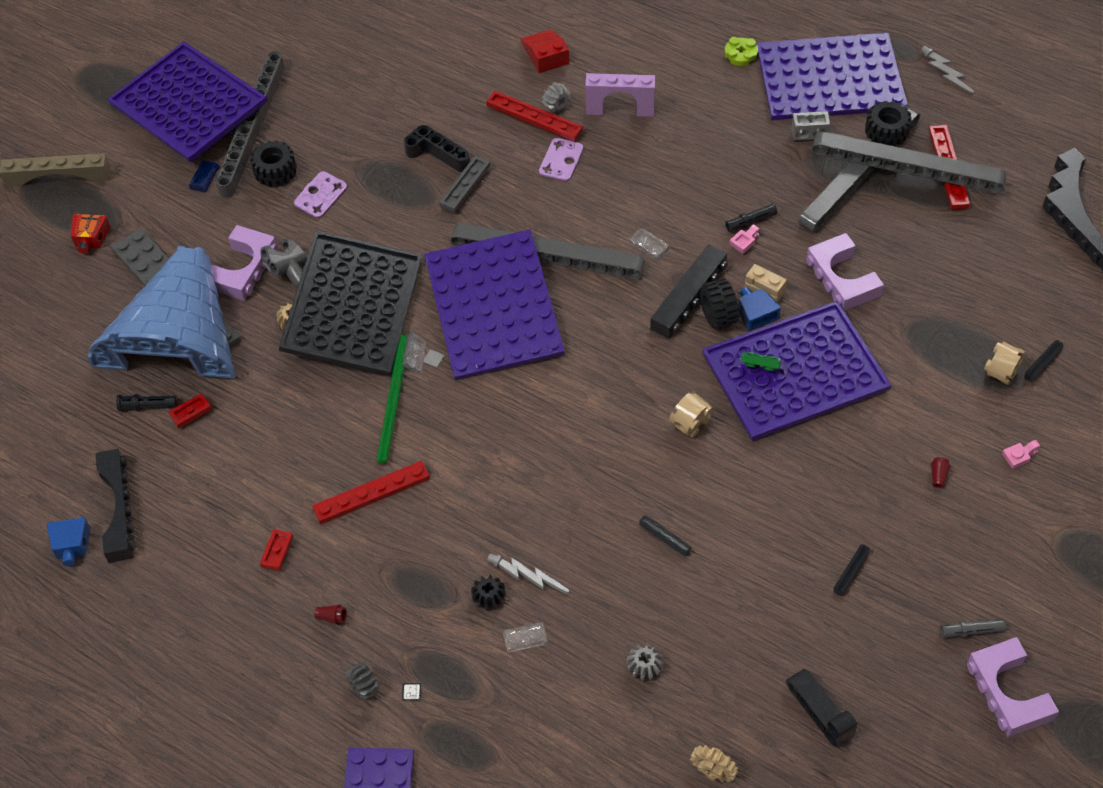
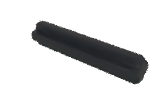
[1024,340,1063,382]
[639,515,691,556]
[833,544,870,596]

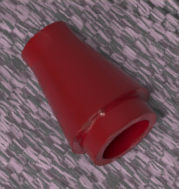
[931,457,951,488]
[314,604,347,625]

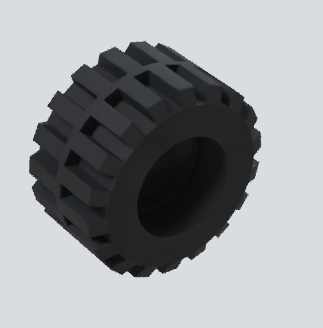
[865,101,912,147]
[250,140,297,187]
[700,278,739,329]

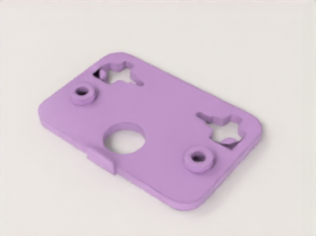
[539,138,583,181]
[294,171,347,218]

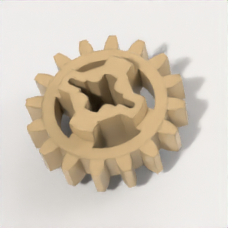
[690,745,738,783]

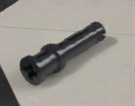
[116,394,177,411]

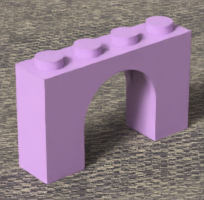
[585,73,655,117]
[211,225,278,301]
[806,233,884,311]
[967,637,1059,737]

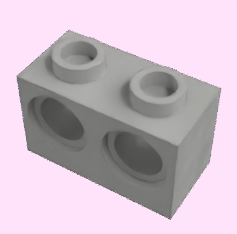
[791,112,830,140]

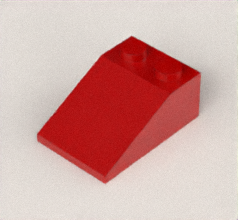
[521,29,570,73]

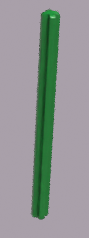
[377,335,409,464]

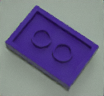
[344,748,414,788]

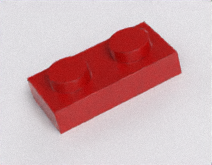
[168,393,212,429]
[260,529,294,571]

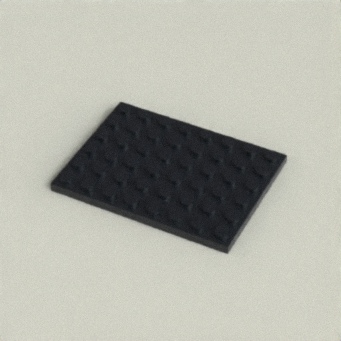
[279,230,422,376]

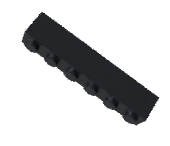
[650,244,728,339]

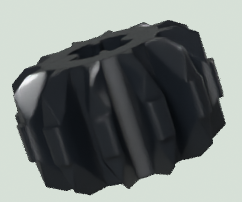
[471,574,506,611]

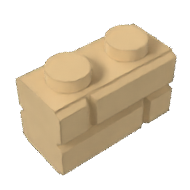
[745,264,787,303]

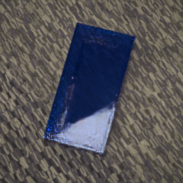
[189,160,219,193]

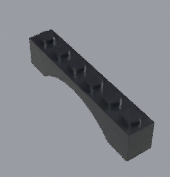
[95,448,135,563]

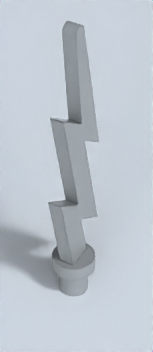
[921,46,974,94]
[487,553,569,594]

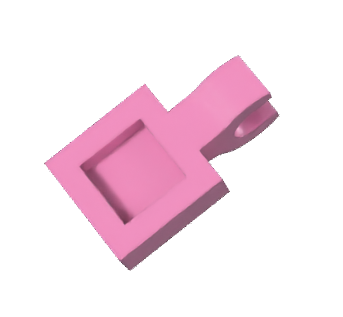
[729,225,759,254]
[1002,440,1040,469]

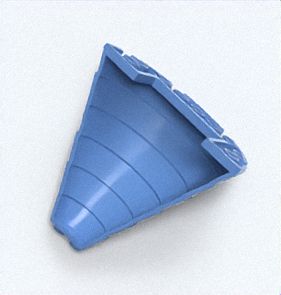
[88,246,236,378]

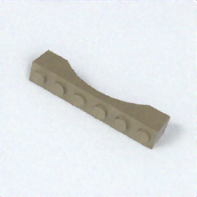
[0,153,110,187]

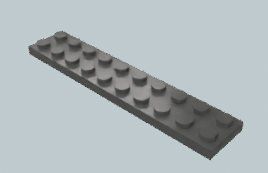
[111,228,241,348]

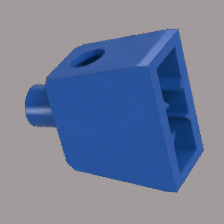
[738,287,781,332]
[47,517,90,566]

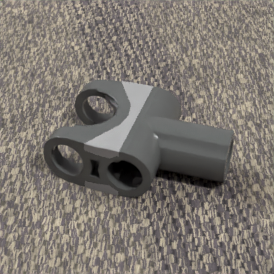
[260,238,307,288]

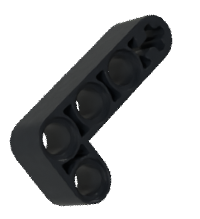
[404,125,470,172]
[786,669,857,747]

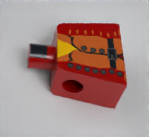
[71,214,110,254]

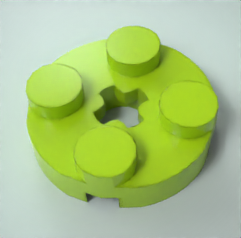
[724,37,758,66]

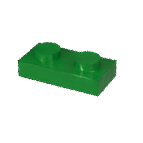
[741,351,781,371]

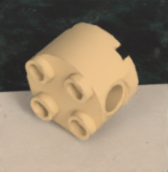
[984,341,1026,385]
[669,391,713,438]

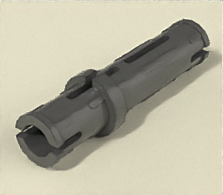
[940,618,1006,638]

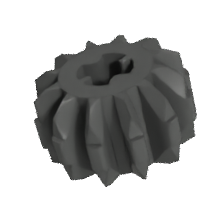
[346,662,379,700]

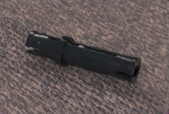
[725,203,777,232]

